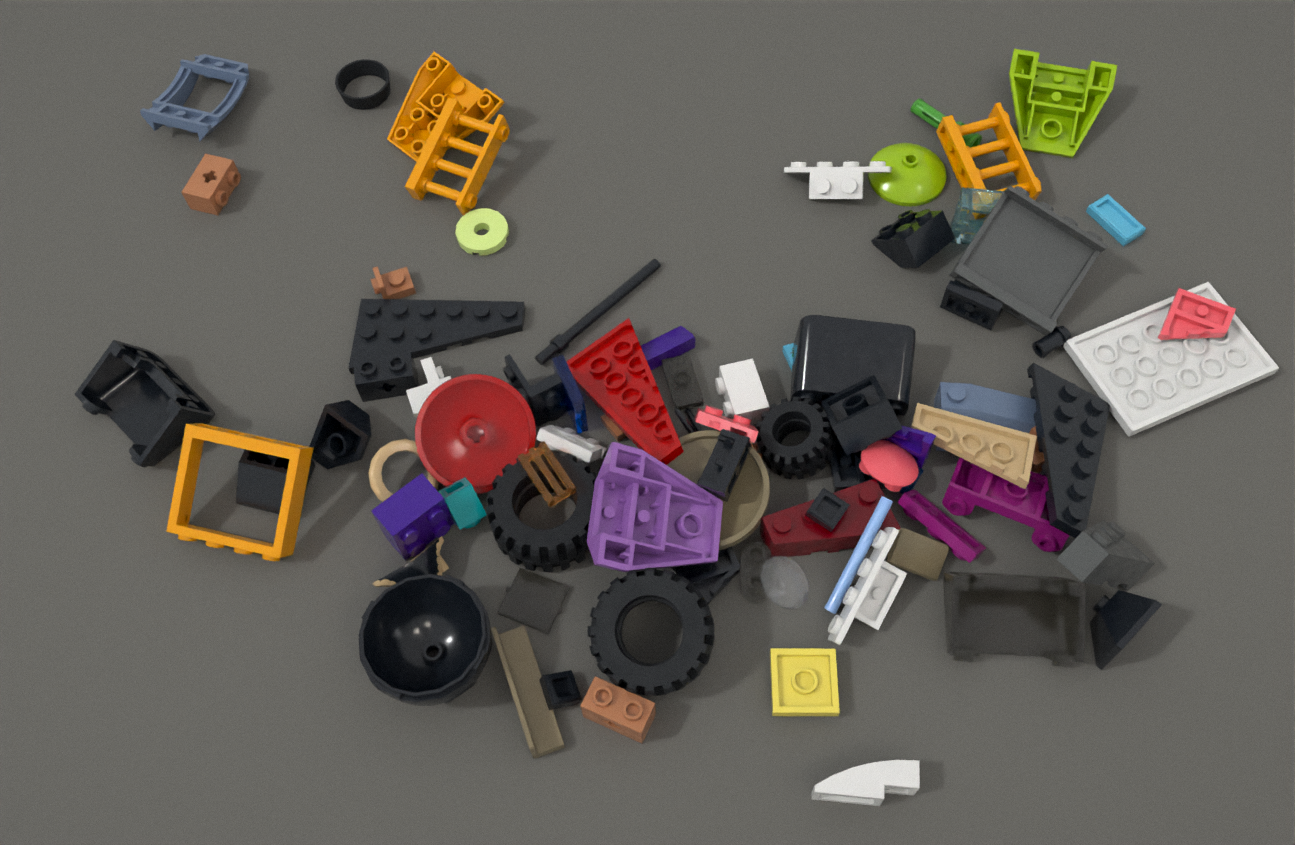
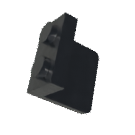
[503,354,568,427]

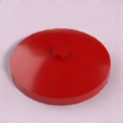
[415,374,536,494]

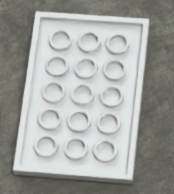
[1063,282,1279,437]

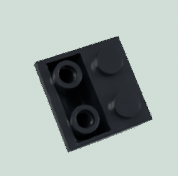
[871,209,955,268]
[236,449,316,514]

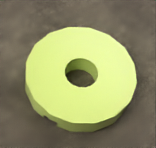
[455,208,509,256]

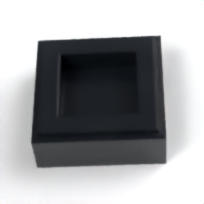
[805,488,850,533]
[539,670,582,710]

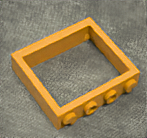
[166,423,313,561]

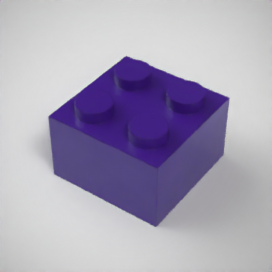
[371,473,454,561]

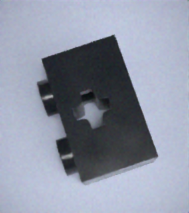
[353,351,419,402]

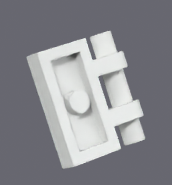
[536,425,607,464]

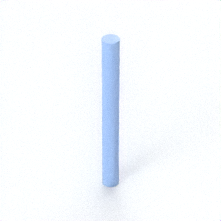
[824,496,893,614]

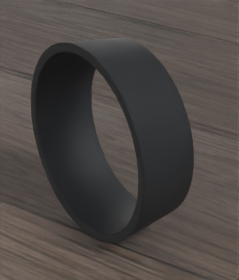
[335,59,390,110]

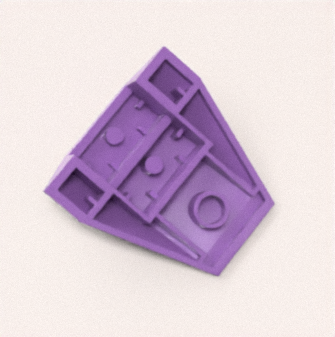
[587,442,723,572]

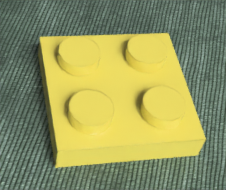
[770,648,840,716]

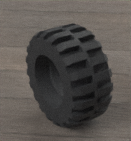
[486,450,597,572]
[588,568,715,696]

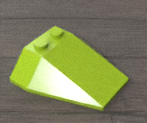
[1009,49,1117,158]

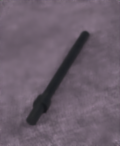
[535,259,661,365]

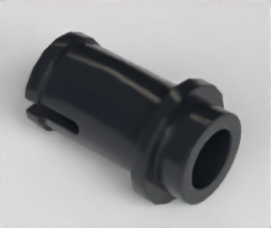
[1032,326,1071,358]

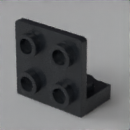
[940,280,1003,330]

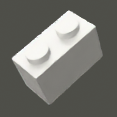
[715,358,769,425]

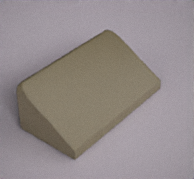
[887,528,949,581]

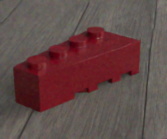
[760,479,900,559]

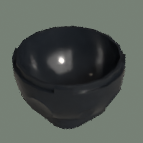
[359,574,492,706]

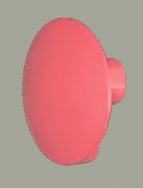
[859,440,919,492]

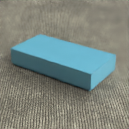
[1086,194,1146,247]

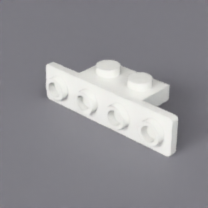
[784,161,892,199]
[828,527,907,645]

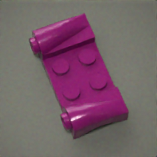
[942,457,1069,552]

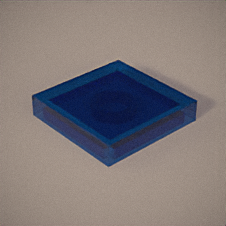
[552,355,588,434]

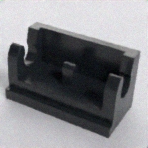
[696,429,751,502]

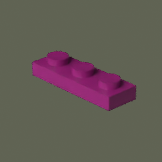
[897,489,986,563]

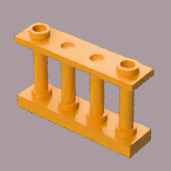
[405,97,510,216]
[936,102,1042,220]

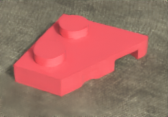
[1158,288,1236,340]
[695,405,758,443]

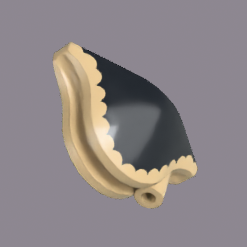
[372,536,449,587]

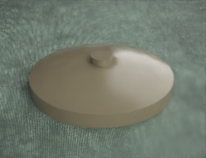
[667,430,770,550]

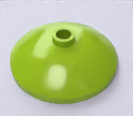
[868,143,947,207]

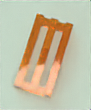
[518,441,577,507]

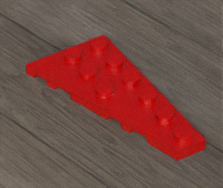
[561,318,684,465]

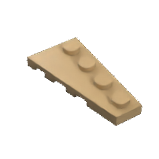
[910,403,1037,489]

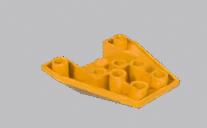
[387,51,505,162]

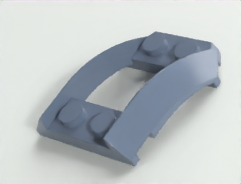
[140,54,249,142]

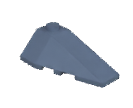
[934,382,1037,451]

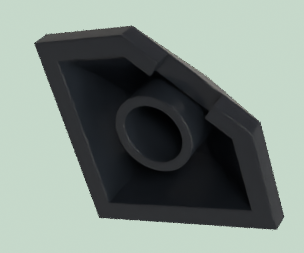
[309,400,372,469]

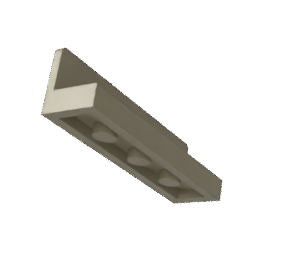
[491,625,565,759]

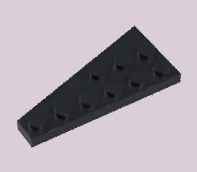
[348,299,525,374]
[1027,363,1110,538]

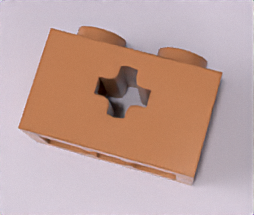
[181,154,241,216]
[580,676,656,744]

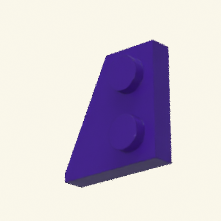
[881,425,936,471]

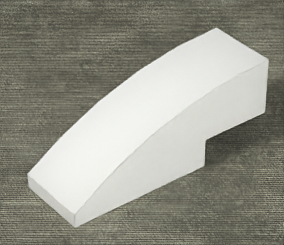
[811,760,920,806]

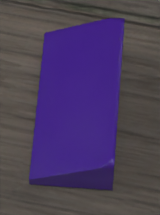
[641,326,695,370]

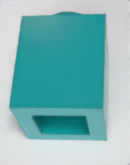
[438,477,487,530]

